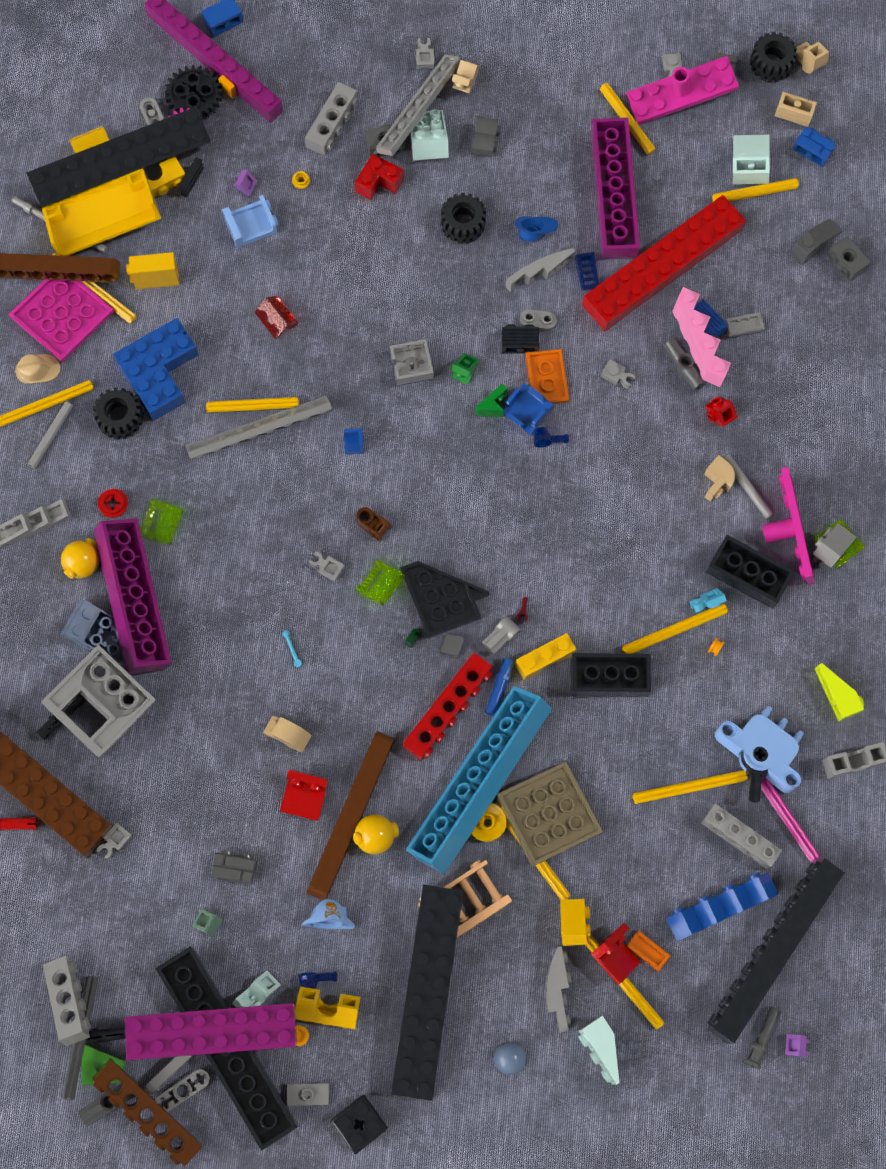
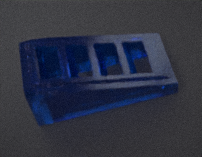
[575,252,599,291]

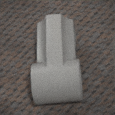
[482,616,521,655]

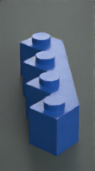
[667,872,779,941]

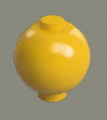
[61,538,100,579]
[353,814,399,855]

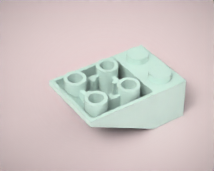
[410,109,449,161]
[733,135,770,184]
[578,1016,619,1085]

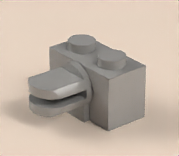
[812,523,856,568]

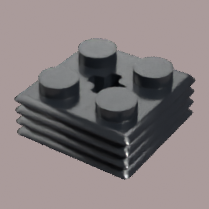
[331,1095,388,1154]

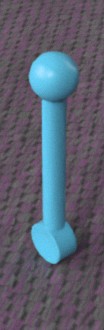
[282,630,302,668]

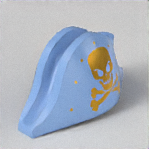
[302,899,355,929]

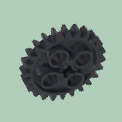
[165,65,223,120]

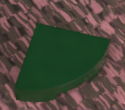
[405,628,421,648]

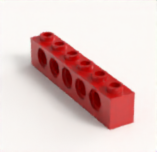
[402,652,493,761]

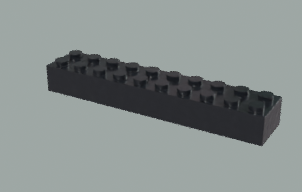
[26,106,211,208]
[707,858,845,1044]
[391,884,464,1101]
[155,946,299,1151]

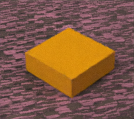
[218,75,237,99]

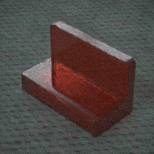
[255,296,298,339]

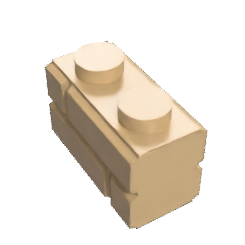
[774,92,817,127]

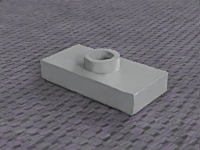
[724,312,765,338]
[287,1083,329,1106]

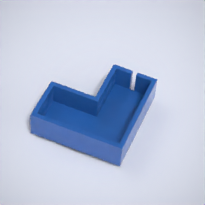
[113,318,199,421]

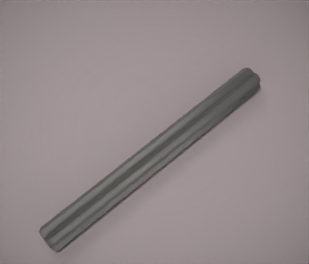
[62,976,98,1101]

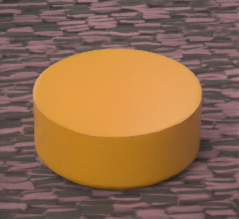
[296,1025,309,1047]

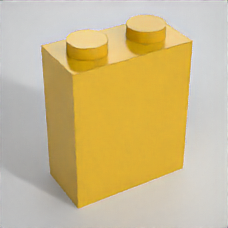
[126,252,179,290]

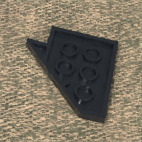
[400,561,490,639]

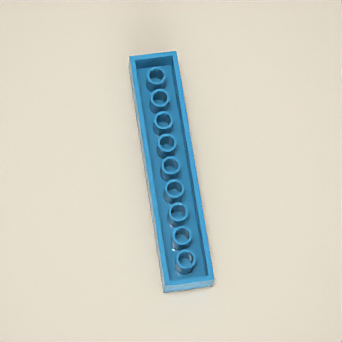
[406,686,552,875]

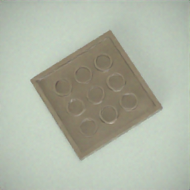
[496,762,603,867]

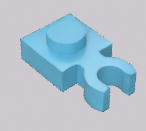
[689,588,726,612]

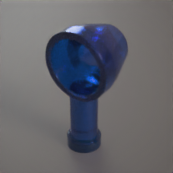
[533,427,569,448]
[299,971,337,989]

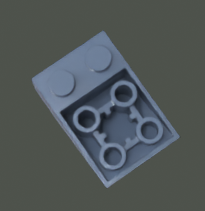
[60,600,122,661]

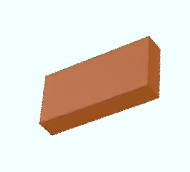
[626,930,671,972]

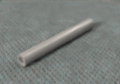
[27,401,73,469]
[723,454,774,519]

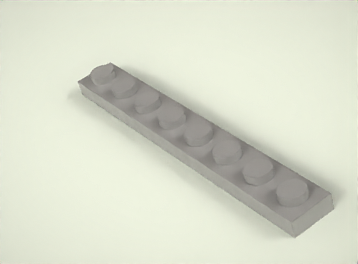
[376,54,461,156]
[185,396,332,459]

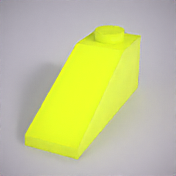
[815,663,865,721]

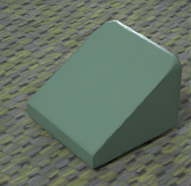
[192,908,223,937]

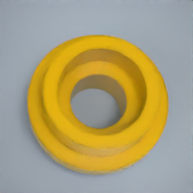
[292,171,310,189]

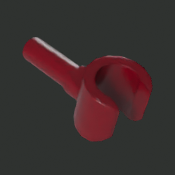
[516,597,528,623]

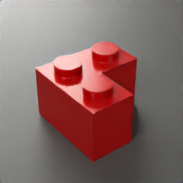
[355,154,404,200]

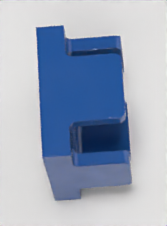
[504,383,554,435]

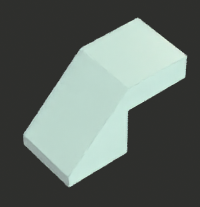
[232,971,281,1008]

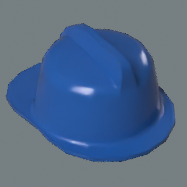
[515,216,559,242]

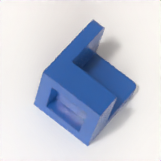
[344,428,364,455]

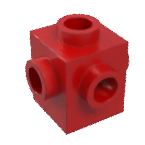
[705,396,738,427]

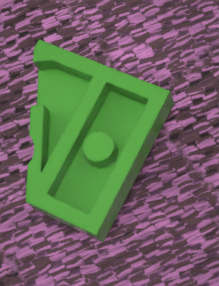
[82,1044,125,1086]

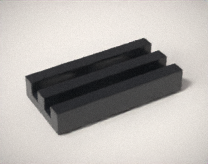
[179,157,204,197]

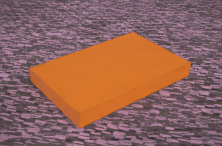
[525,349,569,404]

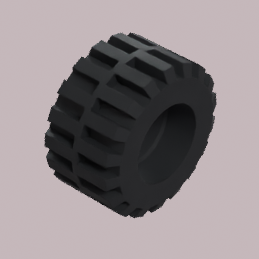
[750,32,797,82]
[441,193,486,244]
[93,388,144,440]

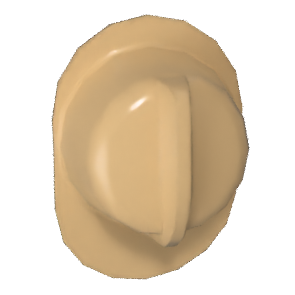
[15,354,60,384]

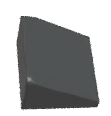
[440,634,465,658]

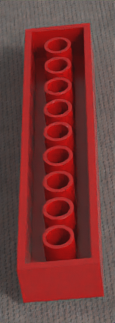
[582,195,746,332]

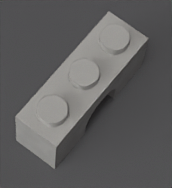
[822,742,886,779]

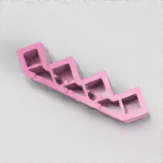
[673,287,731,387]

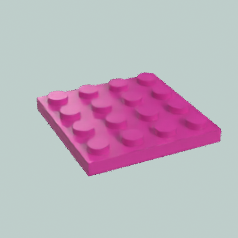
[8,280,114,363]

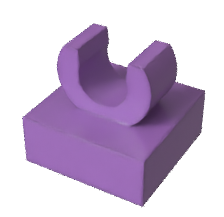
[233,170,257,196]
[785,1034,810,1057]

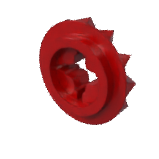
[98,489,129,519]

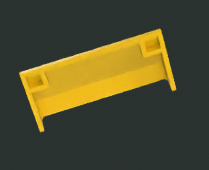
[42,168,162,256]

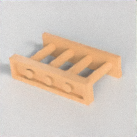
[418,860,512,938]

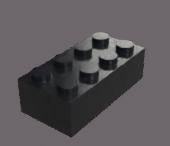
[705,535,795,609]
[570,653,651,697]

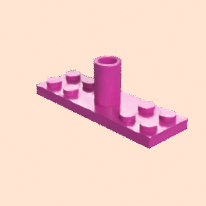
[626,56,739,125]
[762,467,816,585]

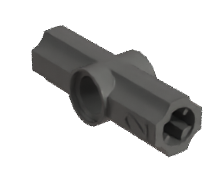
[663,337,707,391]
[78,1076,139,1127]

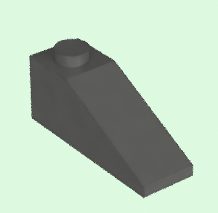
[791,219,842,264]

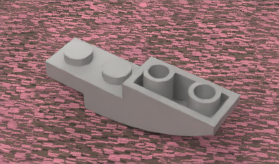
[545,946,572,1033]

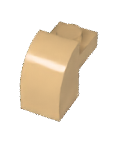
[796,42,829,74]
[452,60,480,93]
[704,455,735,502]
[263,716,312,752]

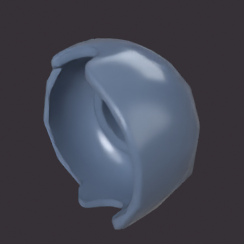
[493,1042,527,1074]

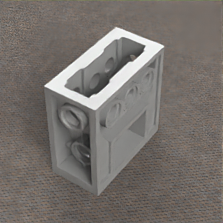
[41,645,156,759]

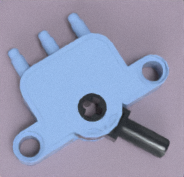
[715,706,804,803]

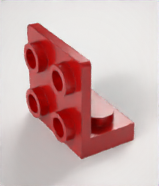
[280,770,328,821]
[591,923,640,985]

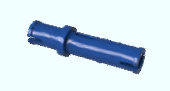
[485,658,515,716]

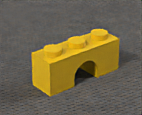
[148,156,185,197]
[515,633,577,681]
[296,986,361,1029]

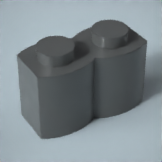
[471,116,501,157]

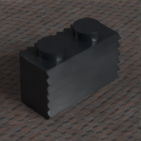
[501,324,539,354]

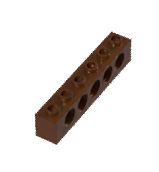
[92,1058,202,1167]

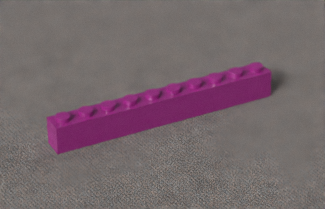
[144,0,283,123]

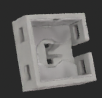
[390,339,434,385]

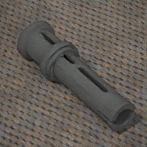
[743,1006,782,1070]

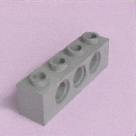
[305,82,359,156]
[701,804,782,869]
[43,956,90,1046]

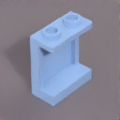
[222,195,279,248]

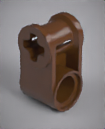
[356,507,392,542]

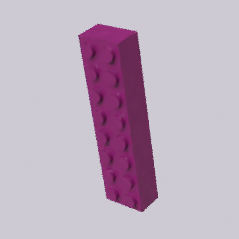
[590,117,640,259]
[94,518,172,674]
[125,1003,298,1061]

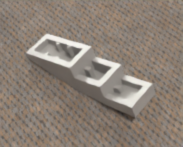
[506,248,575,292]
[0,499,71,547]

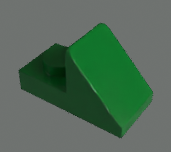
[451,353,480,384]
[475,384,507,417]

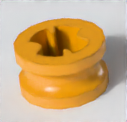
[708,637,724,657]

